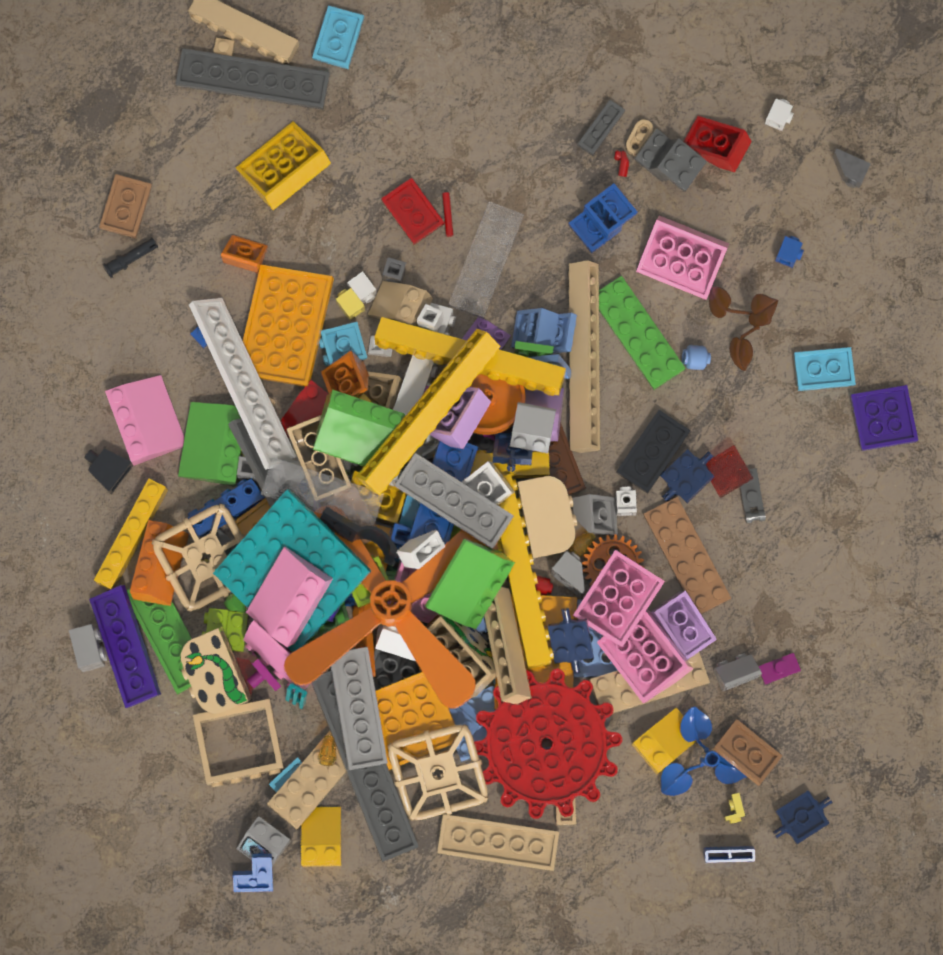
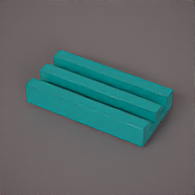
[285,683,308,709]

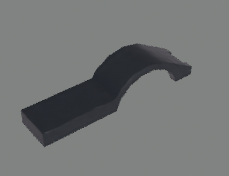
[320,506,399,567]

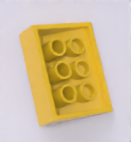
[235,121,331,210]

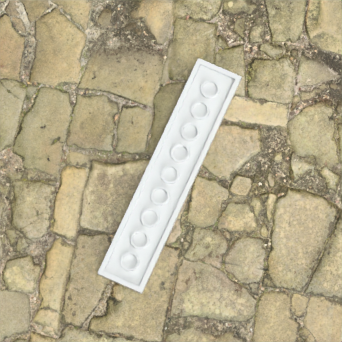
[189,298,298,469]

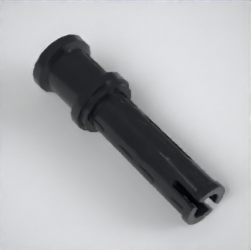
[102,238,158,279]

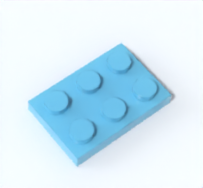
[312,6,364,69]
[794,347,856,391]

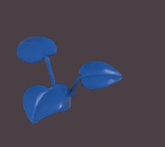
[661,706,747,796]

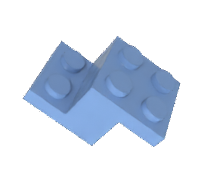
[511,308,577,353]

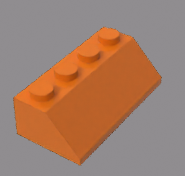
[130,520,189,606]

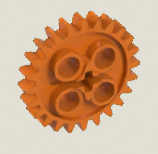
[582,534,645,587]

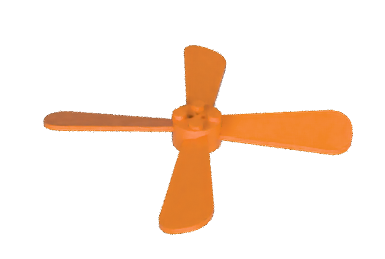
[284,505,498,709]

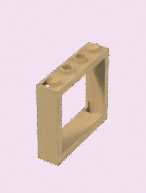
[193,699,284,788]

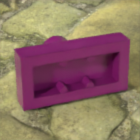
[247,653,281,691]
[758,653,801,685]

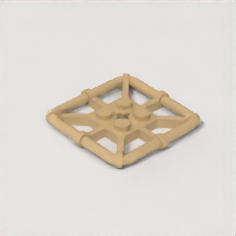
[152,503,245,612]
[388,724,488,821]

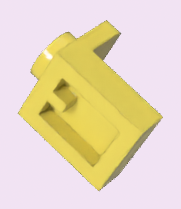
[724,793,745,824]

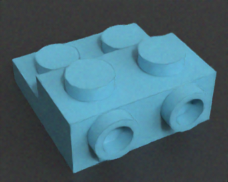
[319,322,367,367]

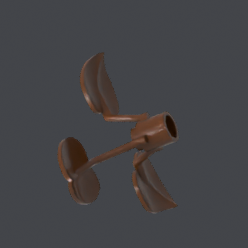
[709,287,779,371]

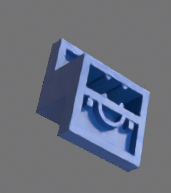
[568,183,638,254]

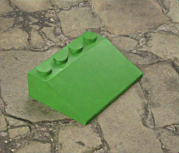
[313,390,405,466]
[178,402,241,486]
[425,539,515,629]

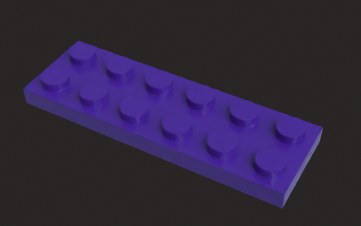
[89,585,161,708]

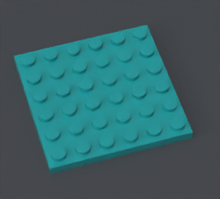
[213,489,372,653]

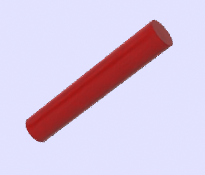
[442,192,454,237]

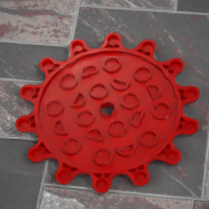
[474,668,623,819]

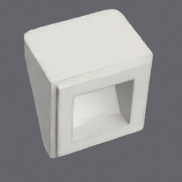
[368,336,392,357]

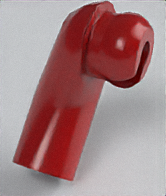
[614,150,629,177]

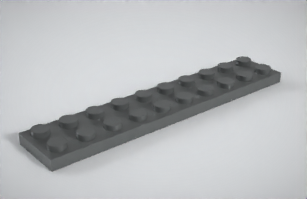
[311,671,419,862]

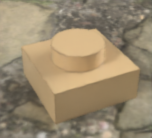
[213,38,235,56]

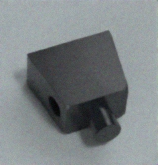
[84,449,133,494]

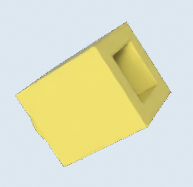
[336,288,365,321]

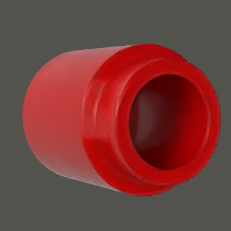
[535,575,554,596]

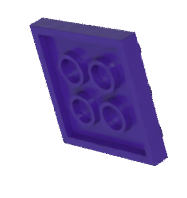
[850,385,918,451]

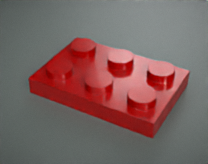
[381,178,444,245]

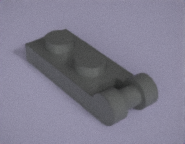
[737,468,766,523]

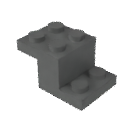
[633,128,707,192]

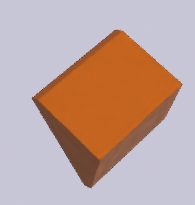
[221,235,268,273]

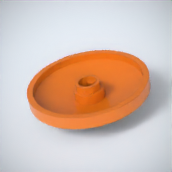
[470,374,525,435]

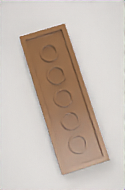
[643,497,731,614]

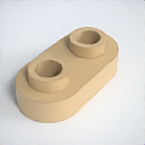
[626,120,653,156]

